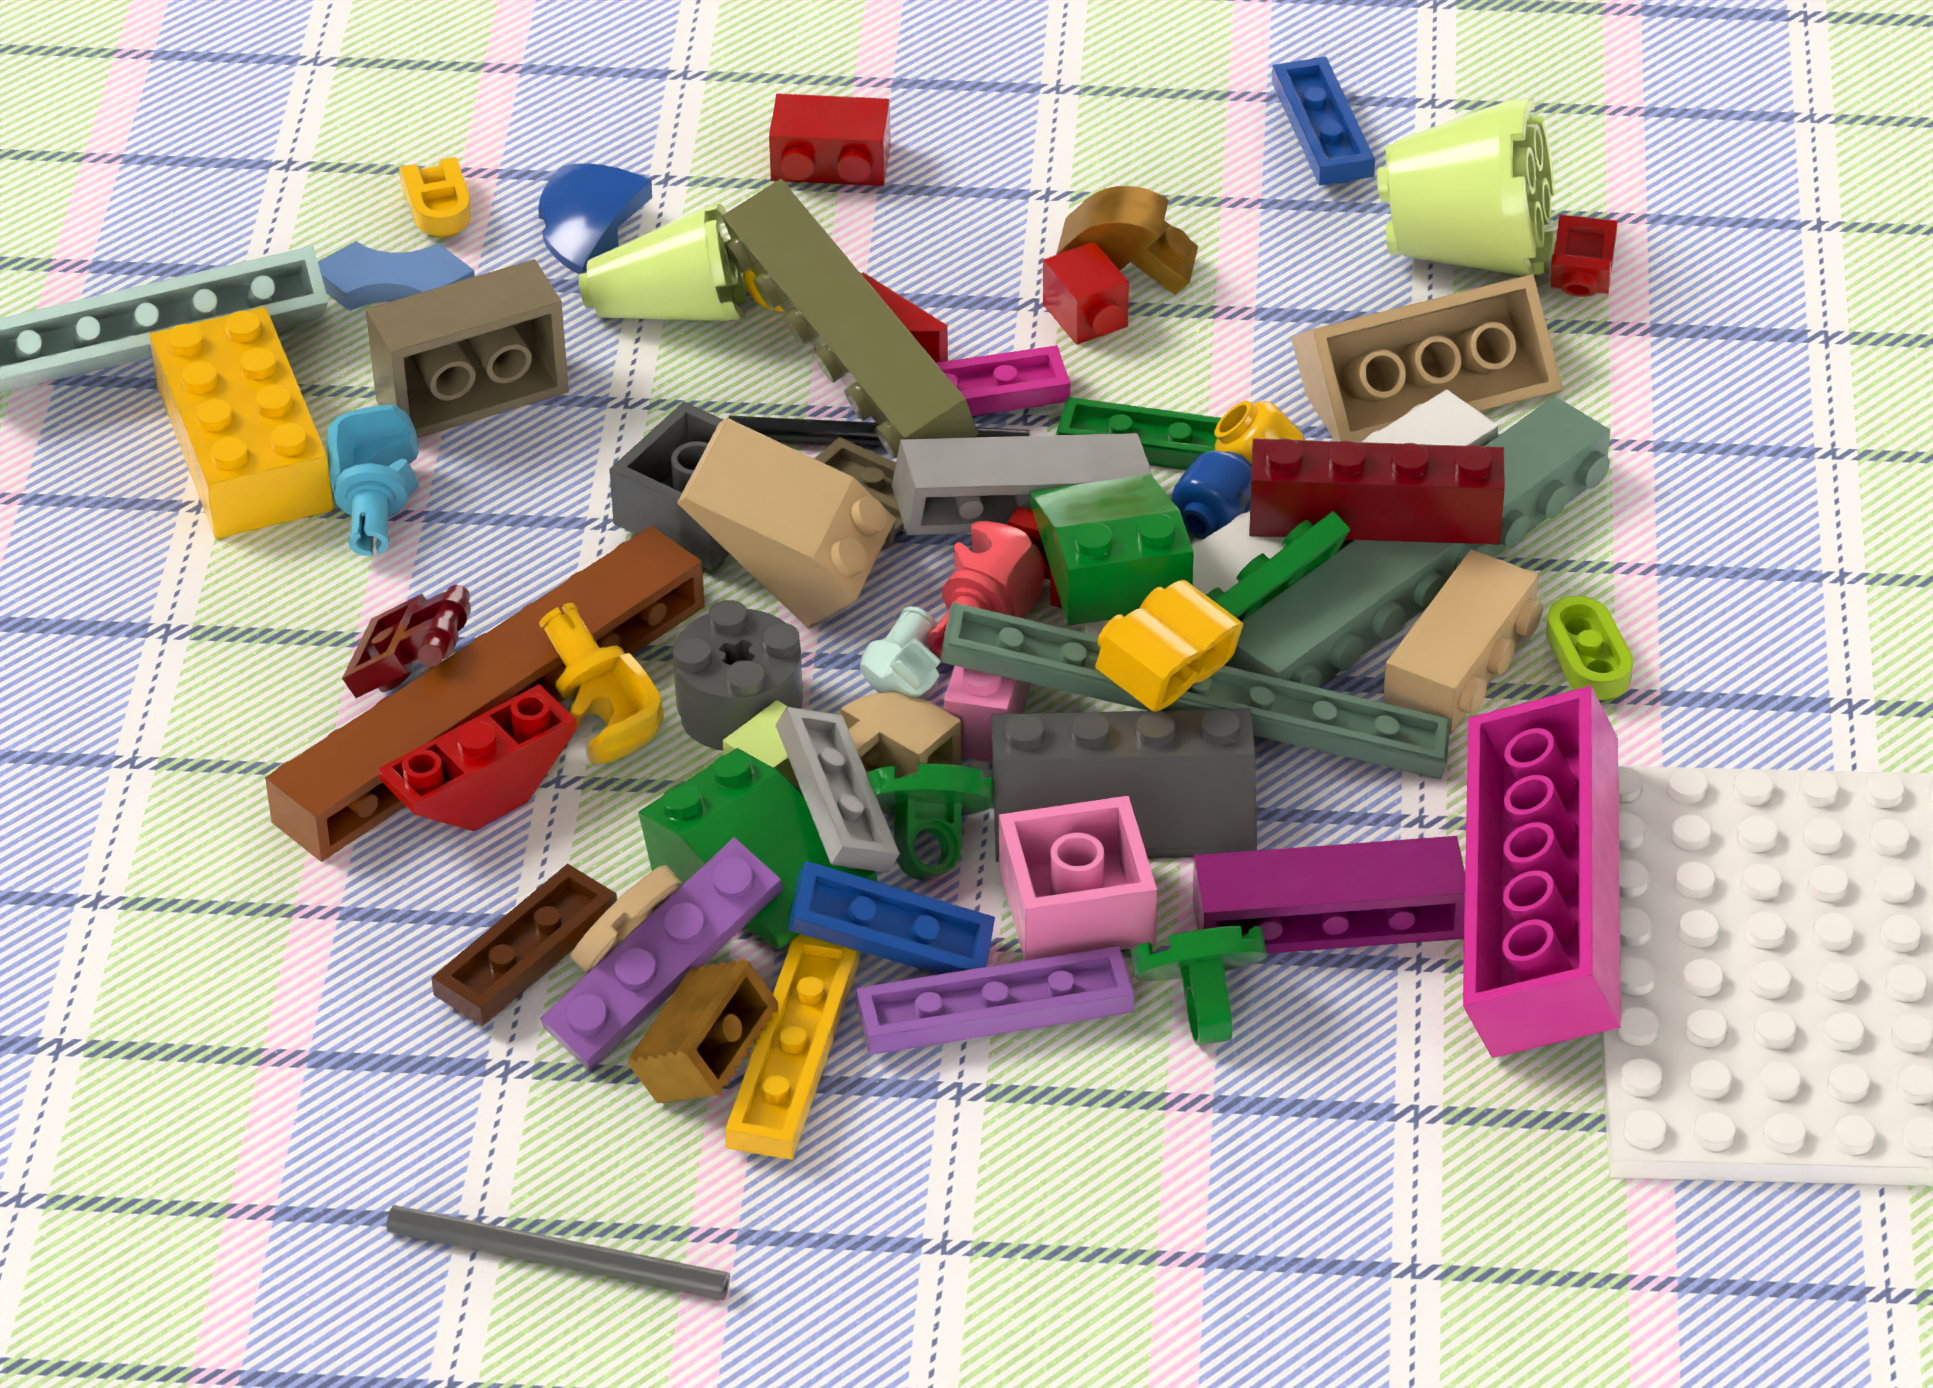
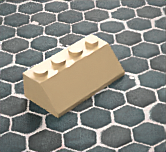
[1291,274,1563,442]

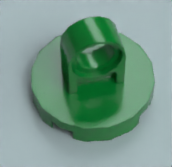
[866,764,994,881]
[1131,926,1267,1045]

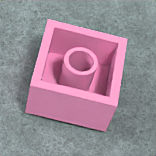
[999,796,1157,961]

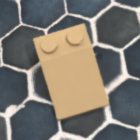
[677,418,896,628]

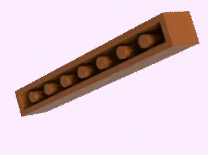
[265,526,705,862]

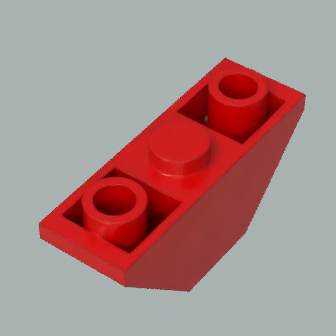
[377,684,577,831]

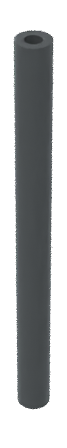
[387,1205,730,1300]

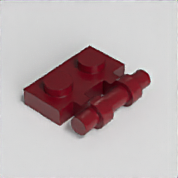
[342,584,471,698]

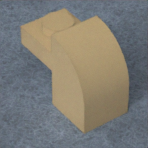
[840,692,962,778]

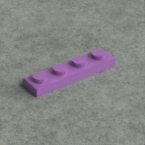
[540,837,783,1071]
[856,946,1134,1055]

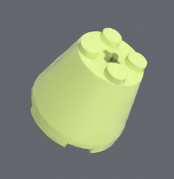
[1377,98,1555,276]

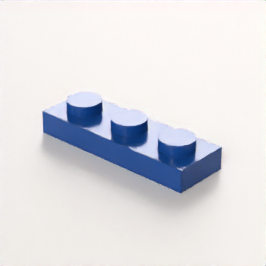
[1272,56,1375,186]
[787,861,995,974]

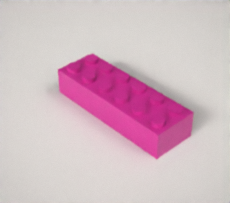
[1463,686,1621,1058]

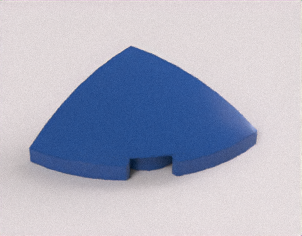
[538,163,653,274]

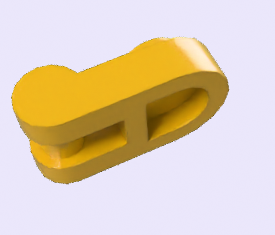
[399,156,471,238]

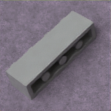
[892,433,1154,535]

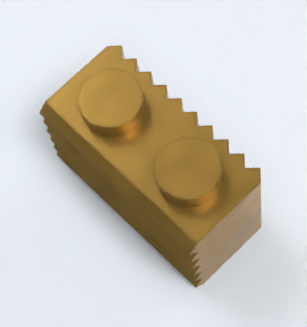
[628,958,778,1103]

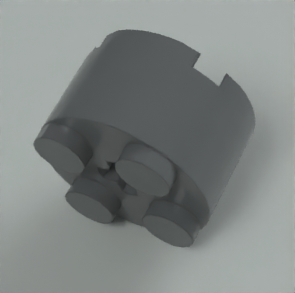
[673,600,803,751]

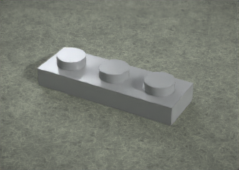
[775,707,900,873]

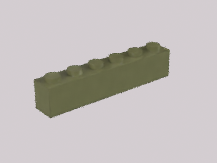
[722,179,978,459]

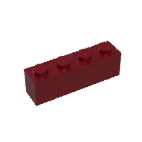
[1249,439,1505,545]

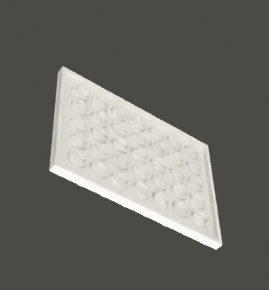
[1601,766,1933,1186]

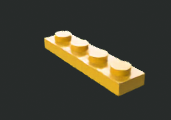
[725,934,860,1160]

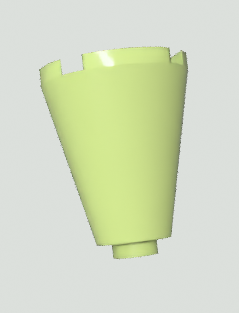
[579,204,746,321]

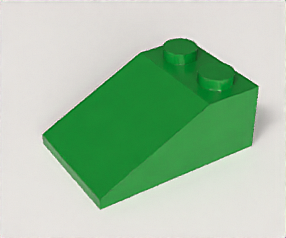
[1029,474,1194,626]
[638,748,878,949]

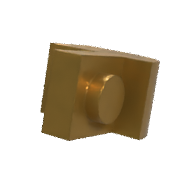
[1056,186,1198,295]

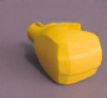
[539,603,664,765]

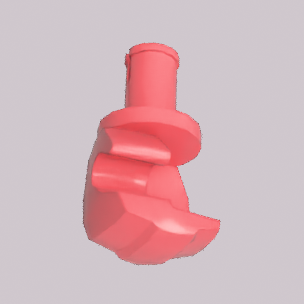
[927,521,1045,658]

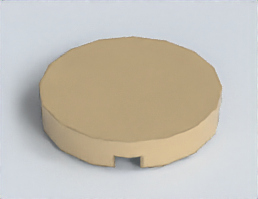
[571,865,682,974]

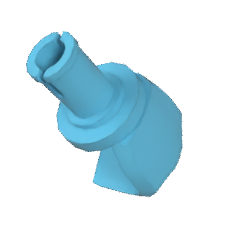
[327,405,419,556]

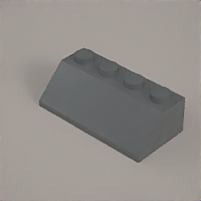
[991,708,1257,862]

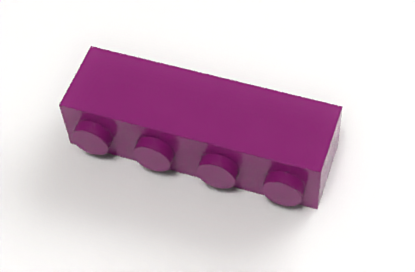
[1193,836,1465,954]

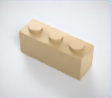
[1383,549,1543,735]

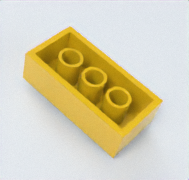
[149,306,334,539]

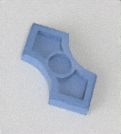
[318,241,475,311]

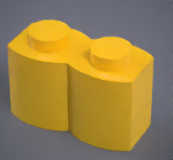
[1095,580,1244,712]

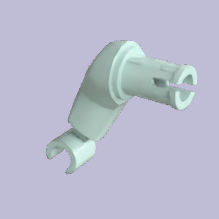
[860,606,941,700]

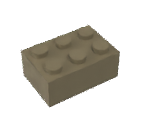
[366,259,569,438]

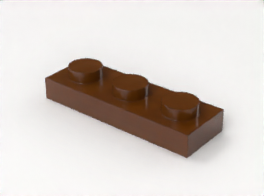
[431,863,617,1027]

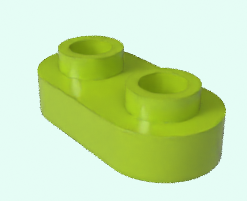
[1546,596,1633,700]

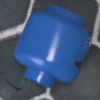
[1171,451,1252,539]

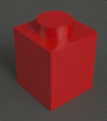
[1043,242,1129,345]

